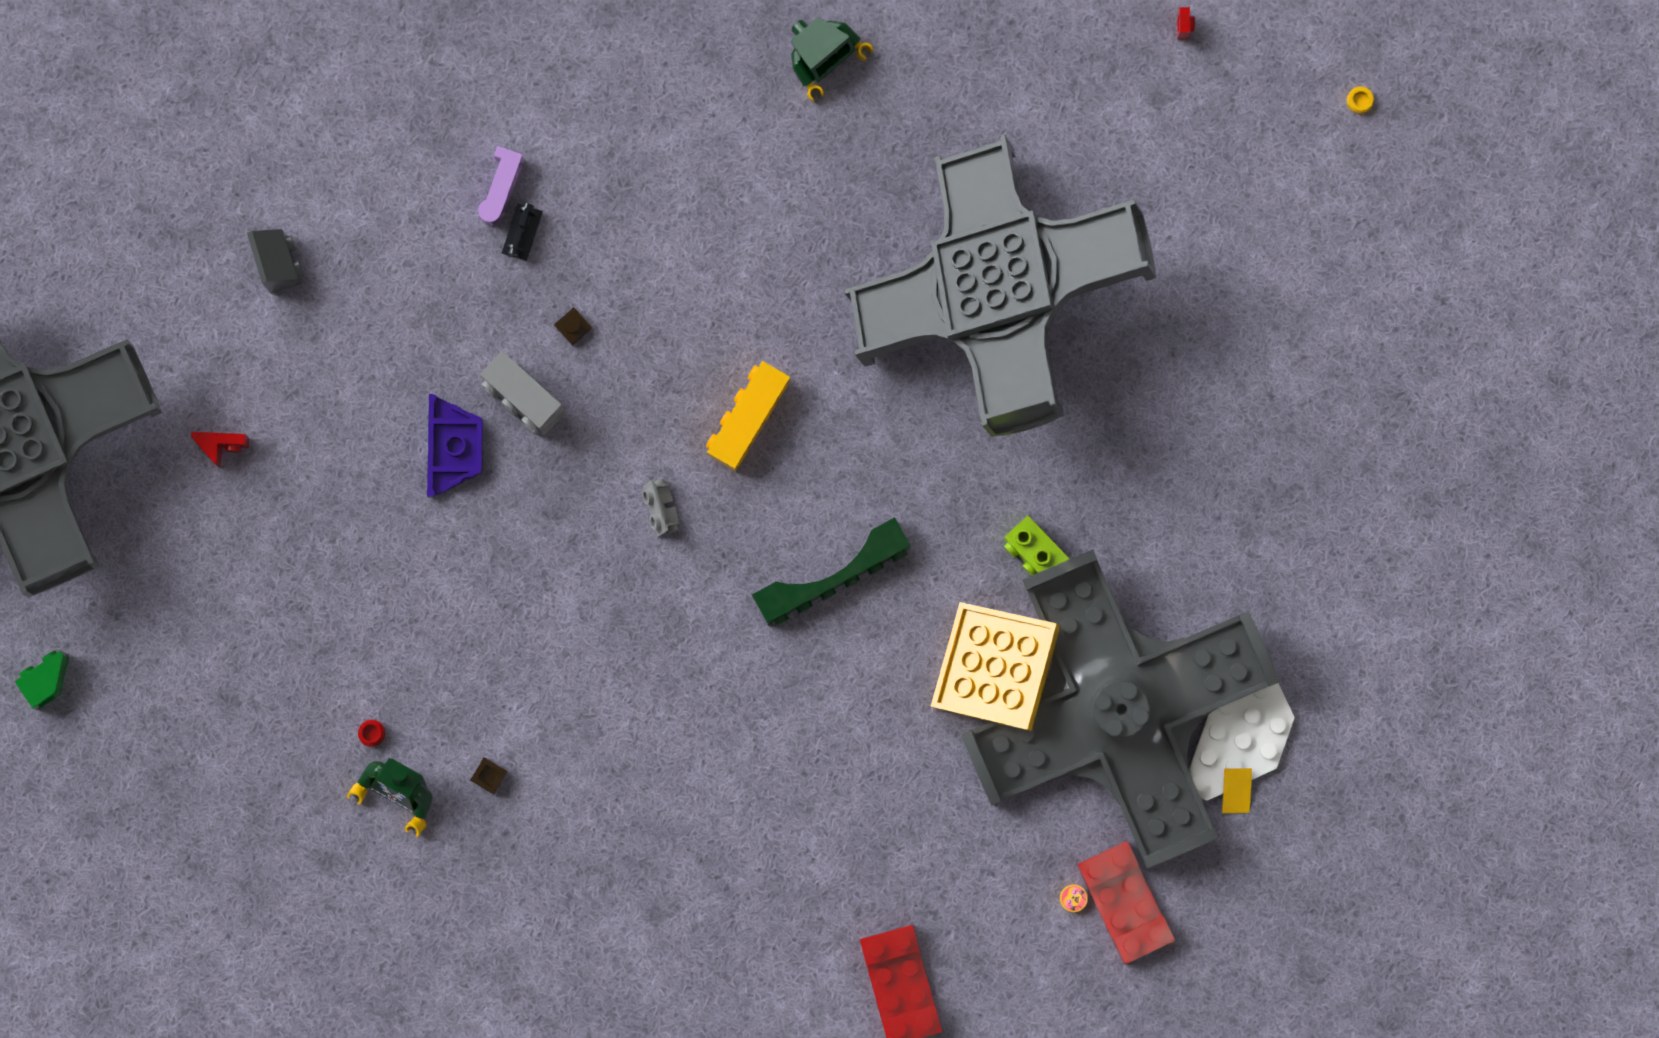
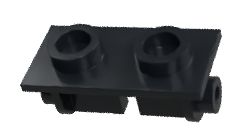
[502,203,543,261]

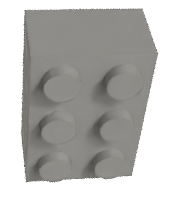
[480,351,566,436]

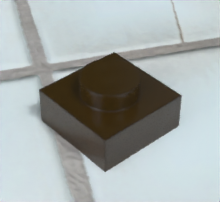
[554,307,592,345]
[470,757,508,795]

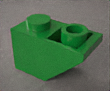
[14,650,69,710]

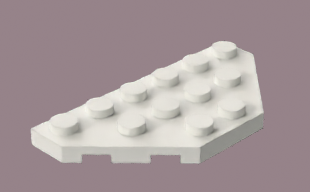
[1189,683,1295,801]

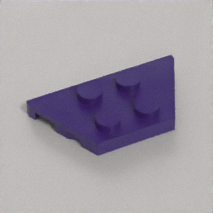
[427,394,483,498]

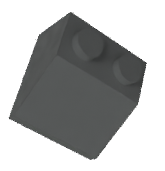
[247,229,303,293]

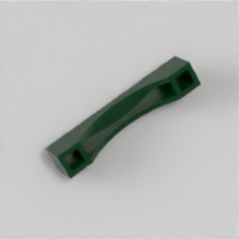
[752,517,910,627]

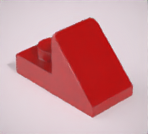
[191,432,250,468]

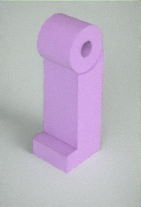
[478,146,524,226]

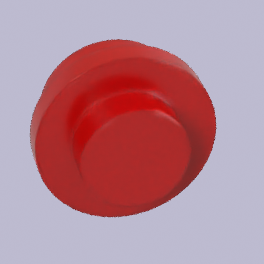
[358,720,386,747]

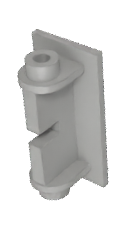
[642,479,680,537]

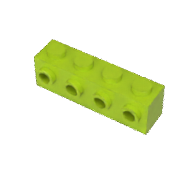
[1003,515,1069,576]

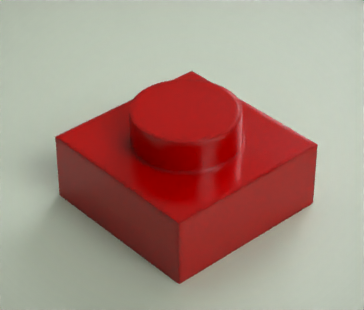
[1177,7,1195,40]

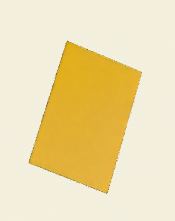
[1222,768,1252,813]

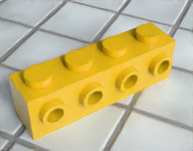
[706,361,791,473]

